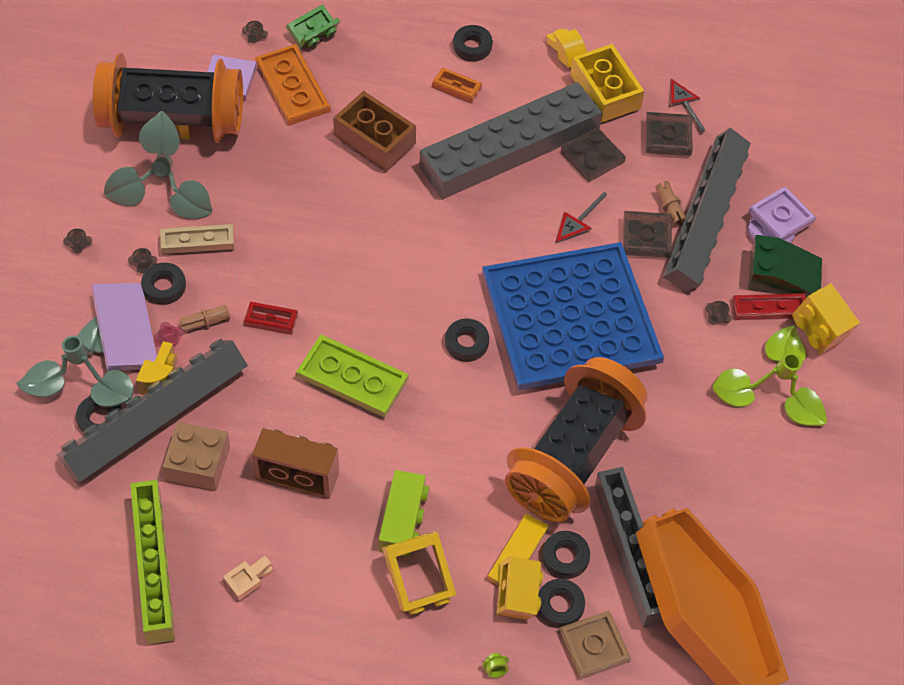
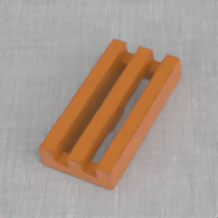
[432,67,482,103]

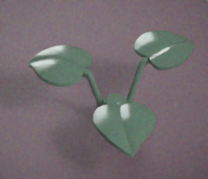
[104,111,213,219]
[16,316,134,407]

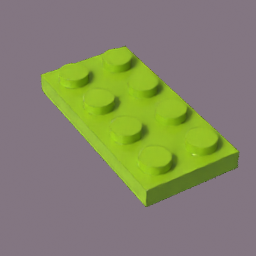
[296,334,409,418]

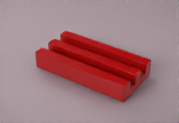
[244,301,298,335]

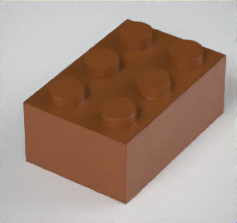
[333,91,416,171]
[252,428,339,499]

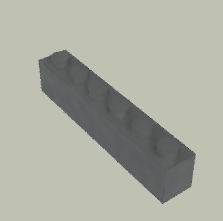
[595,467,663,628]

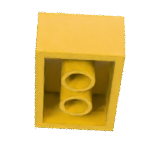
[570,44,644,122]

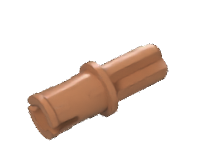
[180,304,230,332]

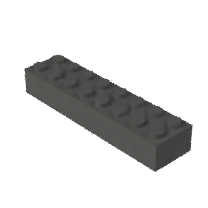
[419,82,602,200]

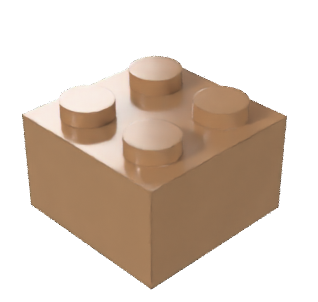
[162,422,230,491]

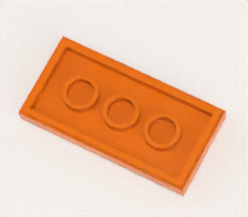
[255,44,331,126]

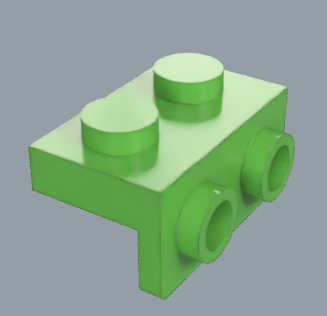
[286,4,340,49]

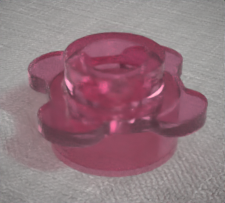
[154,322,183,347]

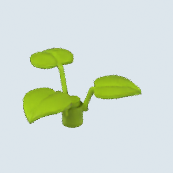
[712,325,827,426]

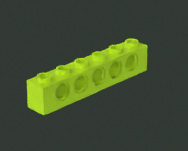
[130,480,175,644]

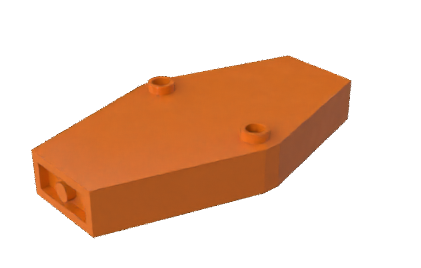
[636,508,789,685]

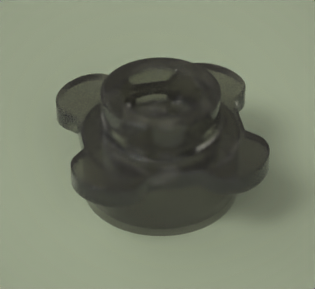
[242,21,268,43]
[63,228,92,254]
[128,248,157,273]
[705,301,732,325]

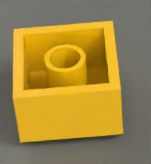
[792,283,860,354]

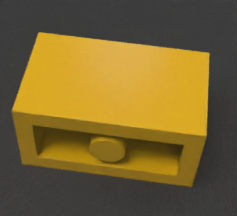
[496,556,543,620]

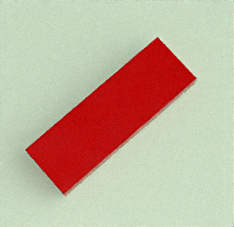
[732,293,806,320]

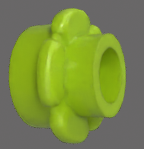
[482,653,509,678]

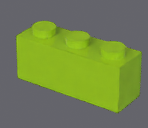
[379,470,430,557]

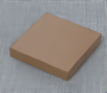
[559,611,631,680]

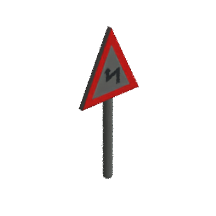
[670,78,705,132]
[556,192,607,243]

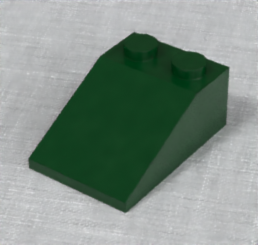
[748,235,822,298]

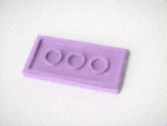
[91,283,157,371]

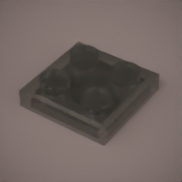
[646,112,693,156]
[561,127,626,182]
[623,211,672,258]

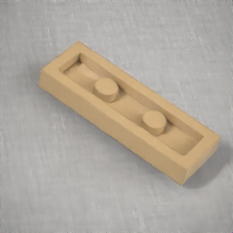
[160,224,234,254]

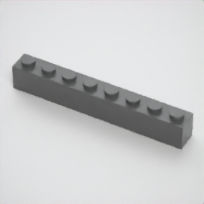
[663,128,751,293]
[56,339,248,482]

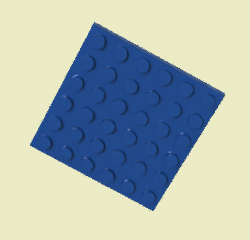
[482,242,664,390]

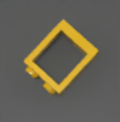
[382,531,456,614]

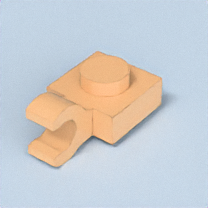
[223,556,273,601]

